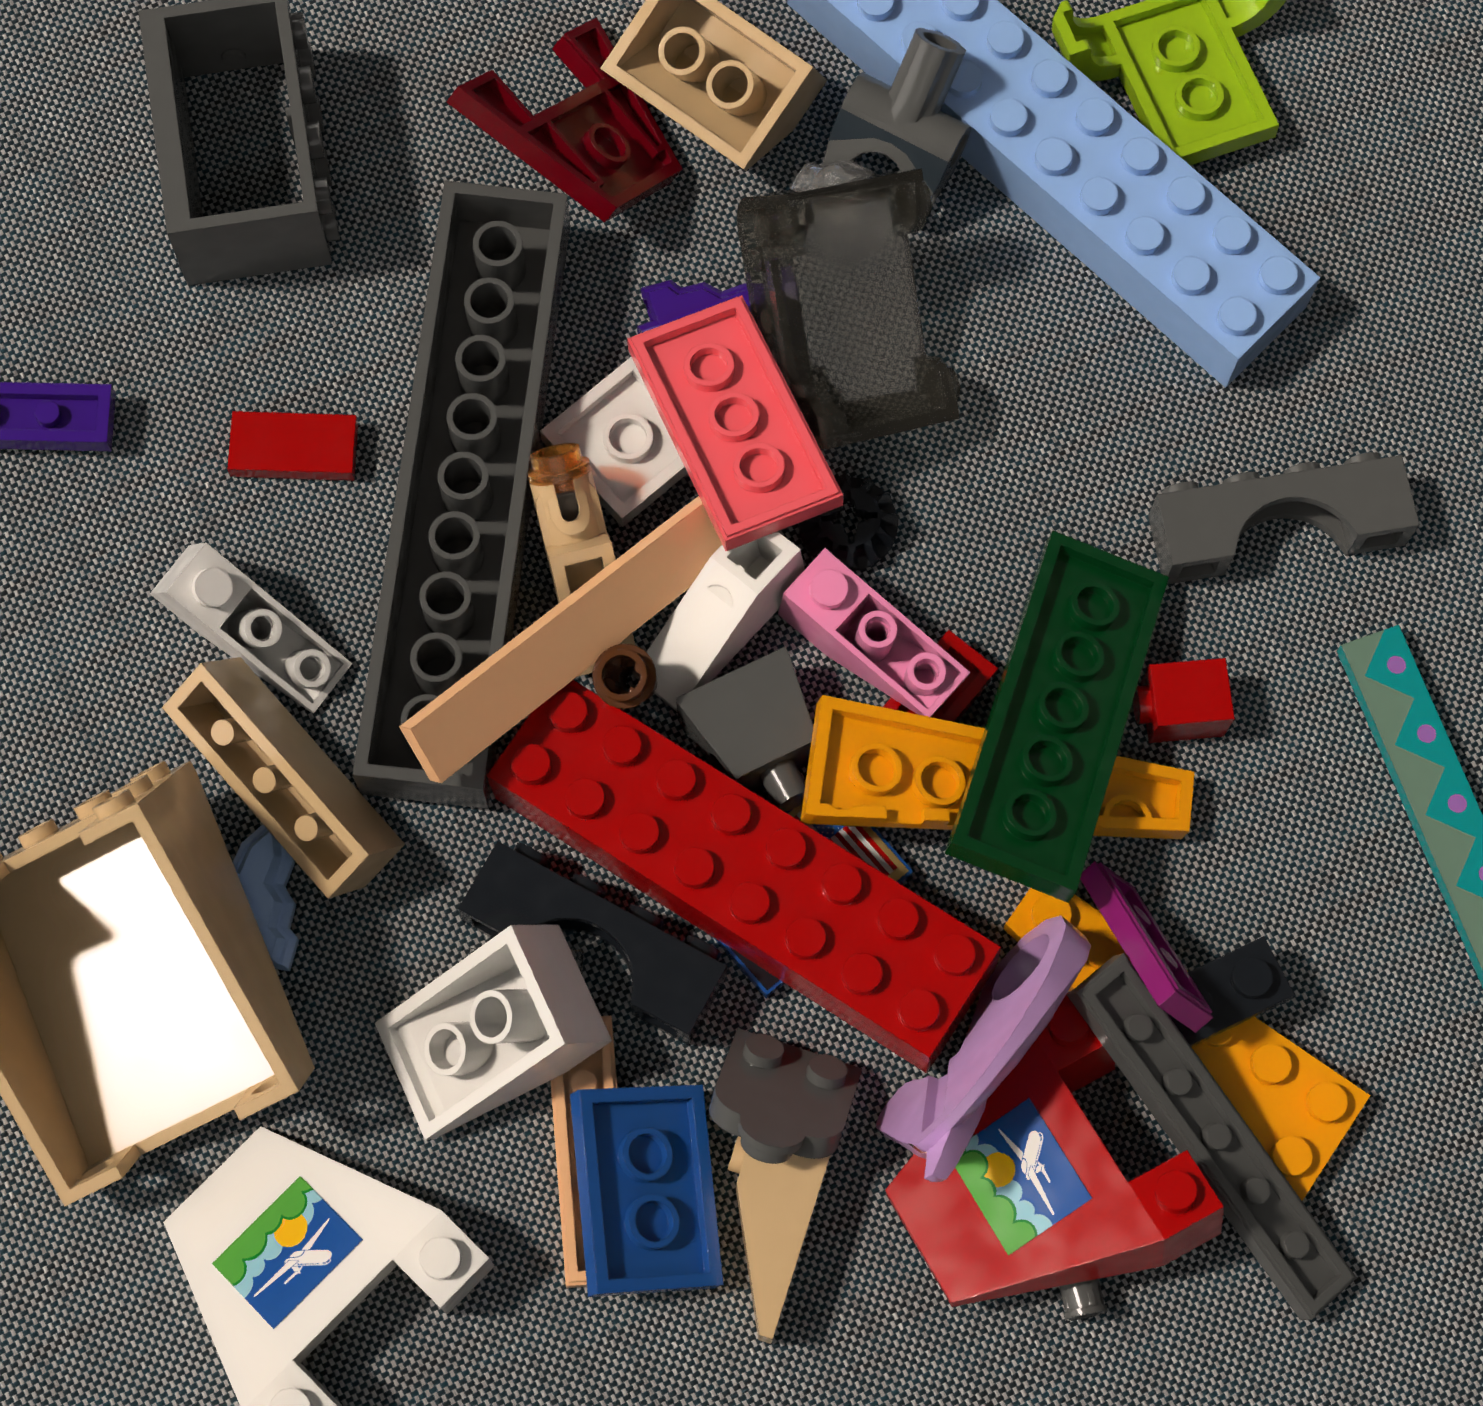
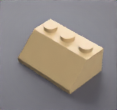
[600,0,827,171]

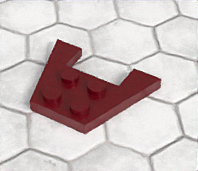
[446,17,683,223]

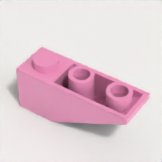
[778,548,970,717]

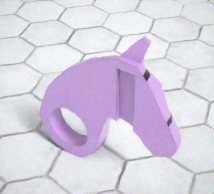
[875,915,1091,1182]

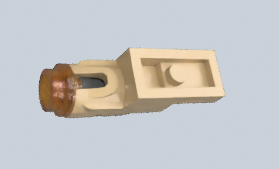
[527,443,635,677]

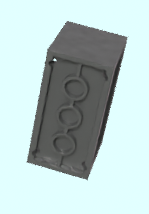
[138,0,340,286]

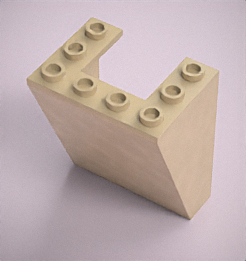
[0,761,315,1206]

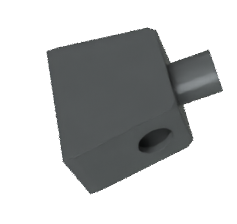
[676,647,813,812]

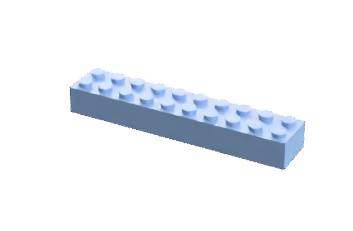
[787,0,1320,388]

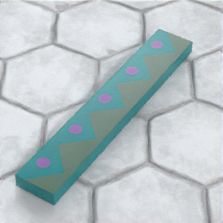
[1336,625,1483,988]

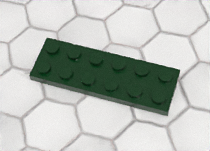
[945,531,1169,903]

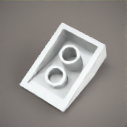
[375,925,612,1140]

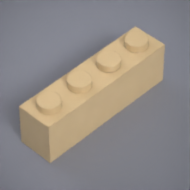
[162,657,405,899]

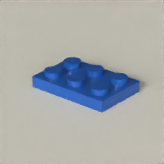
[570,1085,724,1297]

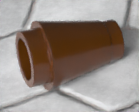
[592,644,657,709]

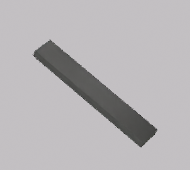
[1067,953,1357,1320]

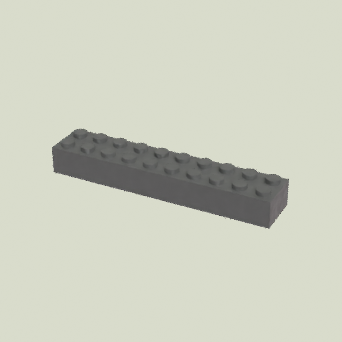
[352,180,570,809]

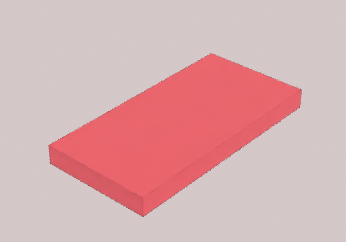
[627,295,843,551]

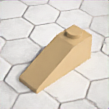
[728,1136,830,1344]

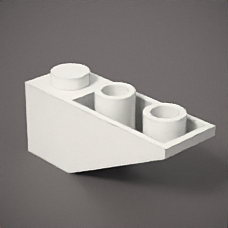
[633,531,805,712]
[150,542,353,713]

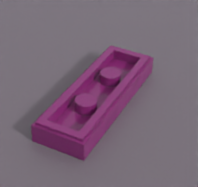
[1080,861,1213,1033]

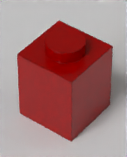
[1133,658,1235,743]

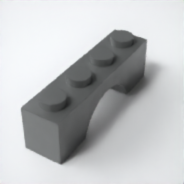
[1148,452,1420,584]

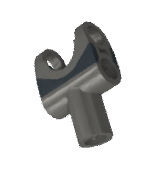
[821,28,971,226]

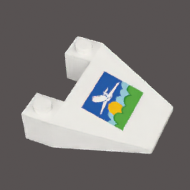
[163,1126,495,1406]

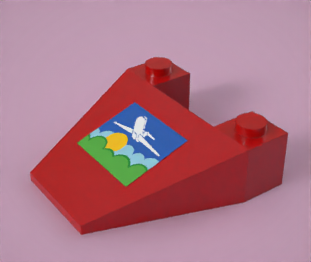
[885,991,1224,1307]

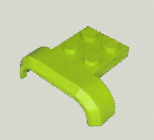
[1052,0,1287,165]

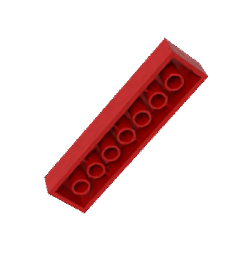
[486,680,1001,1074]

